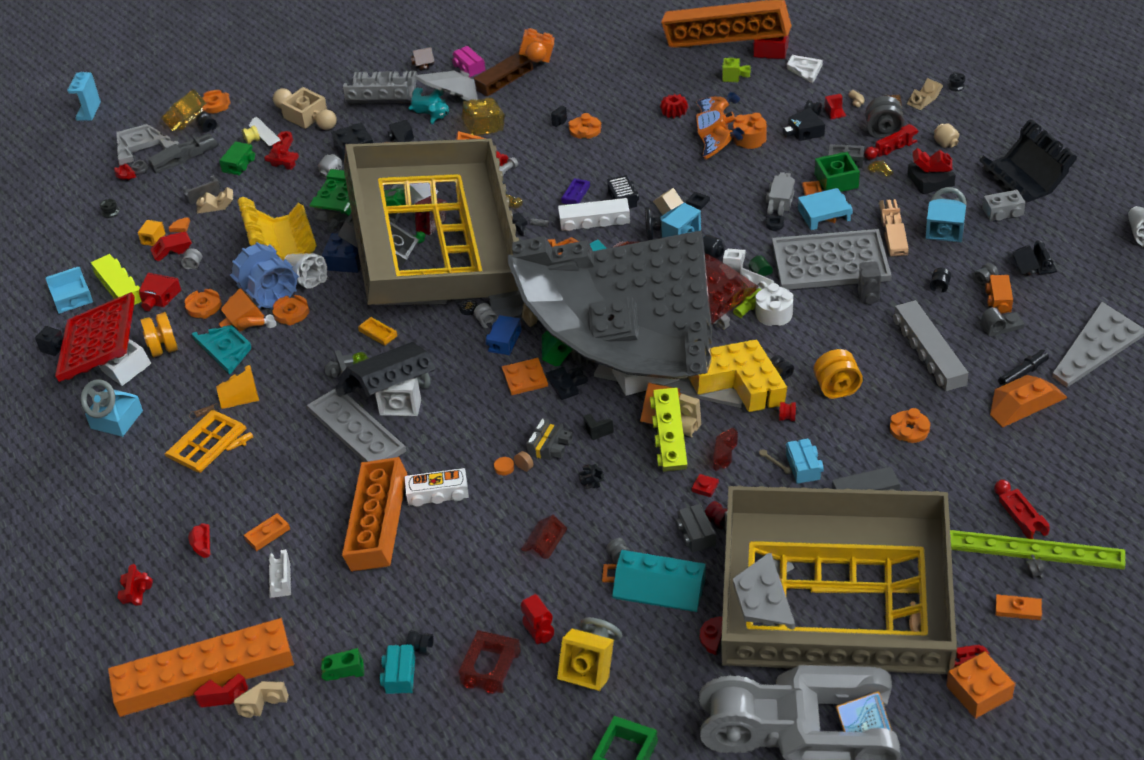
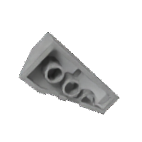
[415,70,478,101]

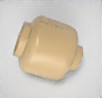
[934,124,959,148]

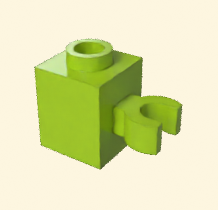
[723,58,751,82]

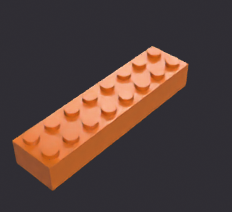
[661,0,791,47]
[108,618,294,717]

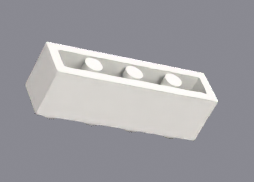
[558,198,630,231]

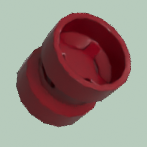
[705,501,727,529]

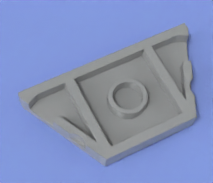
[733,553,795,629]

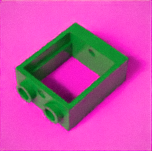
[591,716,658,760]

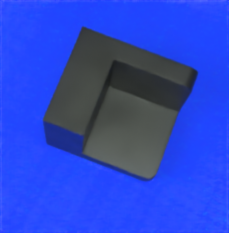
[583,413,614,441]

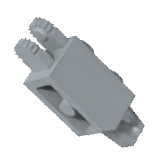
[766,172,795,216]

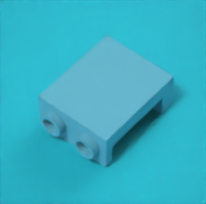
[68,72,101,120]
[798,188,853,230]
[45,267,93,313]

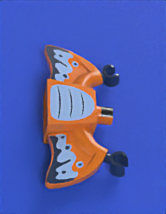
[696,92,745,159]

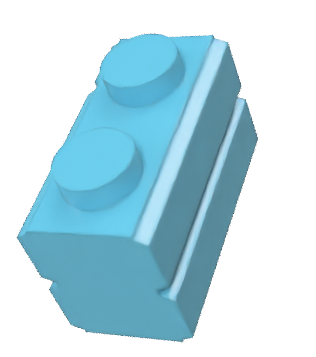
[786,438,824,484]

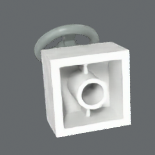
[375,372,430,416]

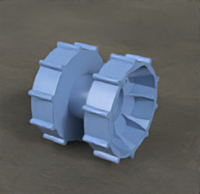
[230,242,299,310]

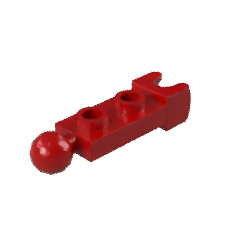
[864,124,918,160]
[994,480,1050,539]

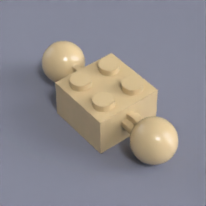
[273,87,337,130]

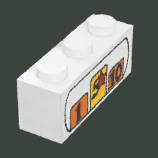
[405,468,469,506]

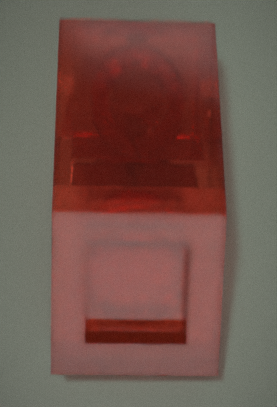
[713,427,738,471]

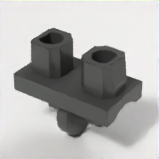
[324,350,353,377]

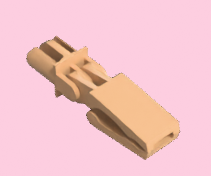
[879,199,908,256]

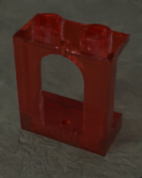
[459,630,521,694]

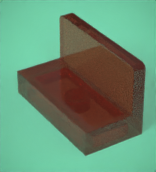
[521,515,567,559]

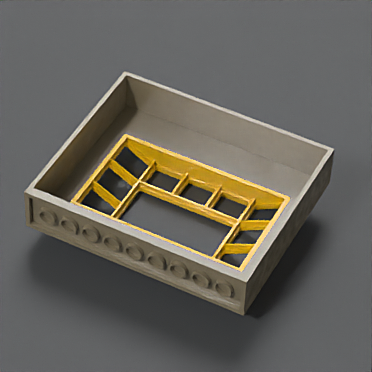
[344,138,519,305]
[722,486,957,674]

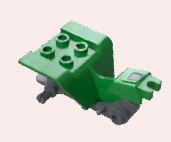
[309,169,406,232]

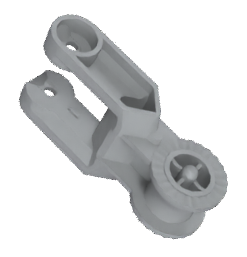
[699,665,901,760]

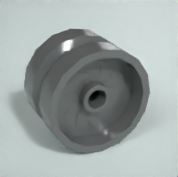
[865,96,904,138]

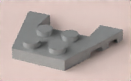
[116,124,179,165]

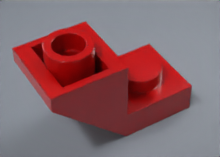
[912,148,953,172]
[150,231,192,261]
[194,673,248,708]

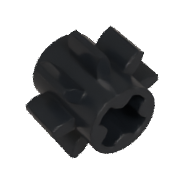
[579,464,604,489]

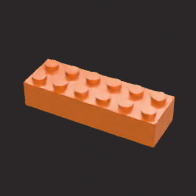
[342,457,407,571]

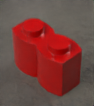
[520,594,554,645]

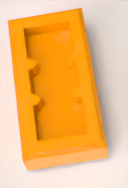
[358,317,398,346]

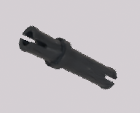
[998,350,1049,385]

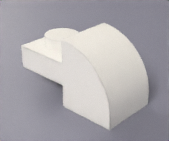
[723,249,745,272]

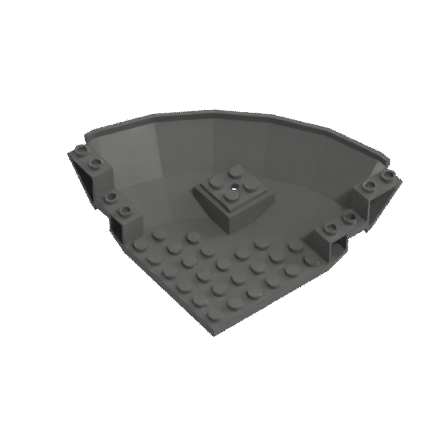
[508,230,712,379]

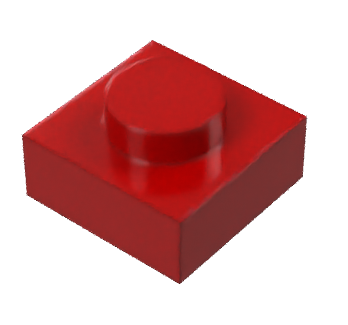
[692,474,719,497]

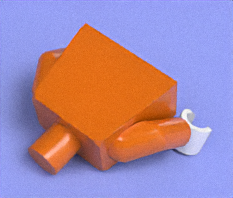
[219,288,276,331]

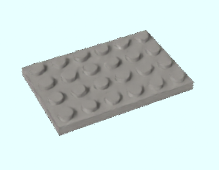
[772,229,892,290]

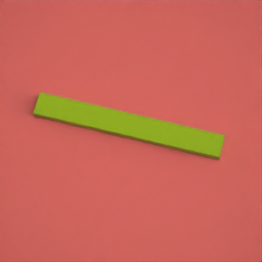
[950,530,1125,569]

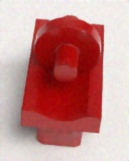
[264,144,299,170]
[118,564,153,606]

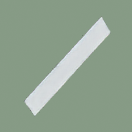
[249,117,280,146]

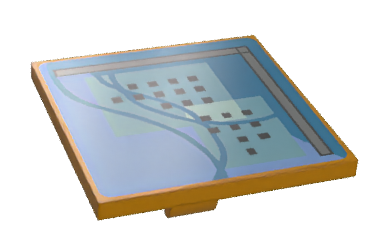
[836,691,892,732]

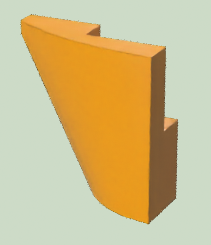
[216,365,259,409]

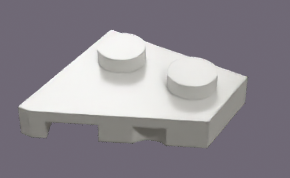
[787,55,823,83]

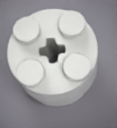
[756,284,793,326]

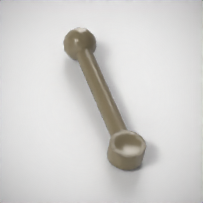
[759,450,792,474]

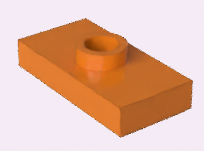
[995,594,1042,620]

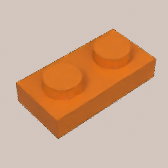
[244,513,290,551]

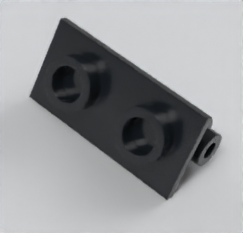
[1032,240,1057,274]

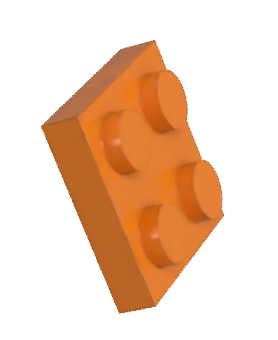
[502,358,548,395]

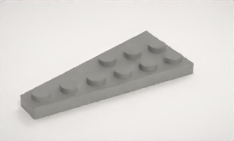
[1052,302,1144,387]

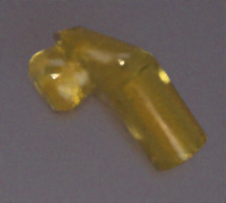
[868,160,894,177]
[505,194,523,208]

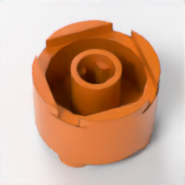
[733,113,767,149]

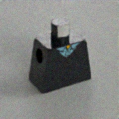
[783,108,825,141]

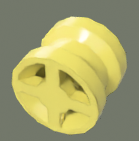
[242,125,260,144]

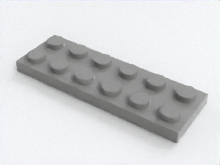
[307,389,406,462]

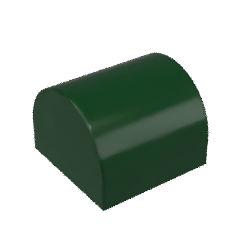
[749,255,773,276]

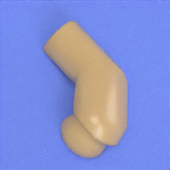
[849,90,864,108]

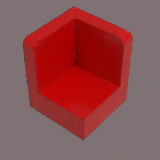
[824,94,846,120]

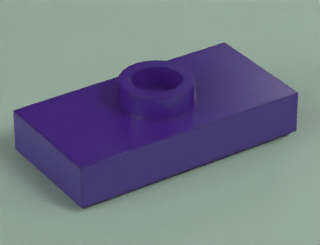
[561,178,590,205]

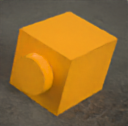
[137,220,166,246]

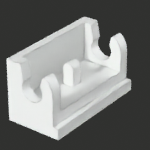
[269,550,291,598]

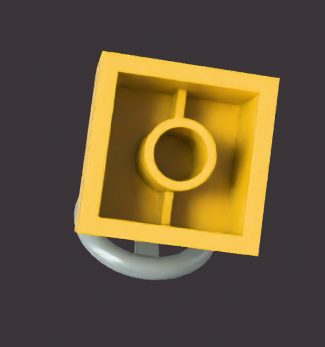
[557,617,622,691]

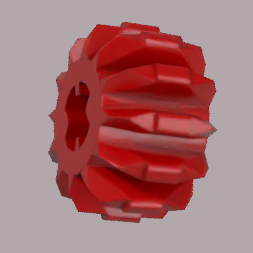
[660,94,688,119]

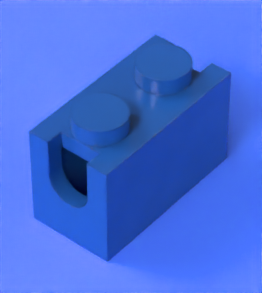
[485,315,522,355]

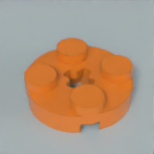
[198,90,230,114]
[569,113,601,139]
[185,289,222,319]
[272,295,309,325]
[890,408,930,443]

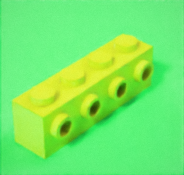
[650,387,687,472]

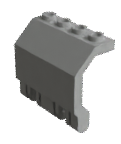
[343,71,417,104]

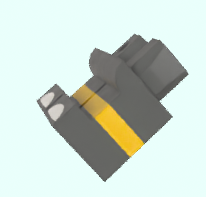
[527,418,573,460]

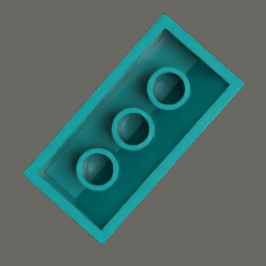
[612,550,706,612]

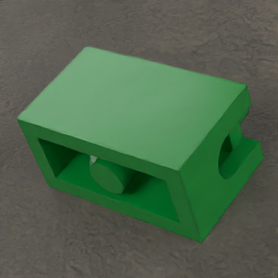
[219,142,255,175]

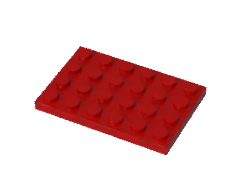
[55,292,135,382]

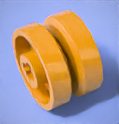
[140,312,178,358]
[813,349,863,399]

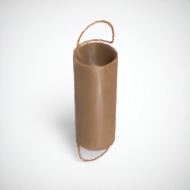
[189,403,217,419]

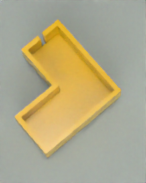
[688,339,787,412]

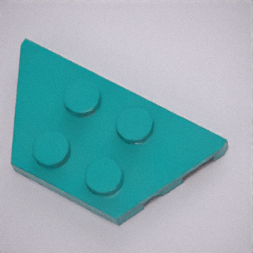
[192,325,252,374]

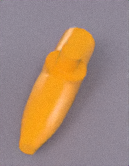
[226,432,253,451]

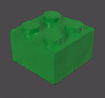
[815,152,860,192]

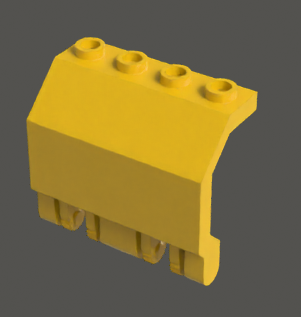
[238,197,317,260]

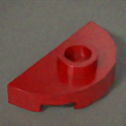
[114,163,136,179]
[188,523,210,558]
[700,617,723,655]

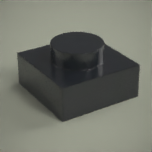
[551,105,567,127]

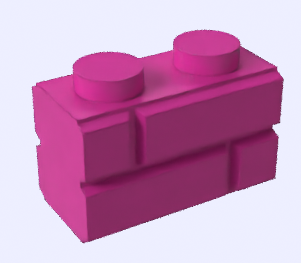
[452,46,486,77]

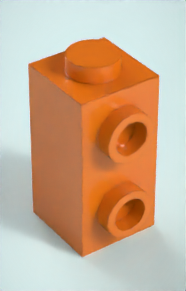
[985,275,1013,314]

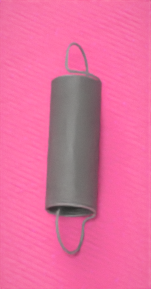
[530,219,554,227]

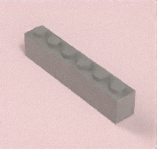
[893,300,968,391]

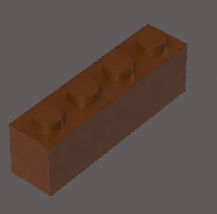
[473,51,533,97]

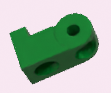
[321,648,364,681]

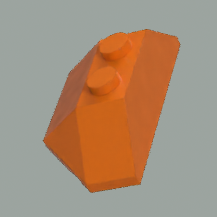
[990,375,1067,428]

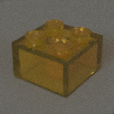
[161,89,207,131]
[462,98,505,135]

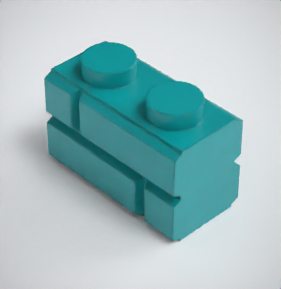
[380,645,415,694]

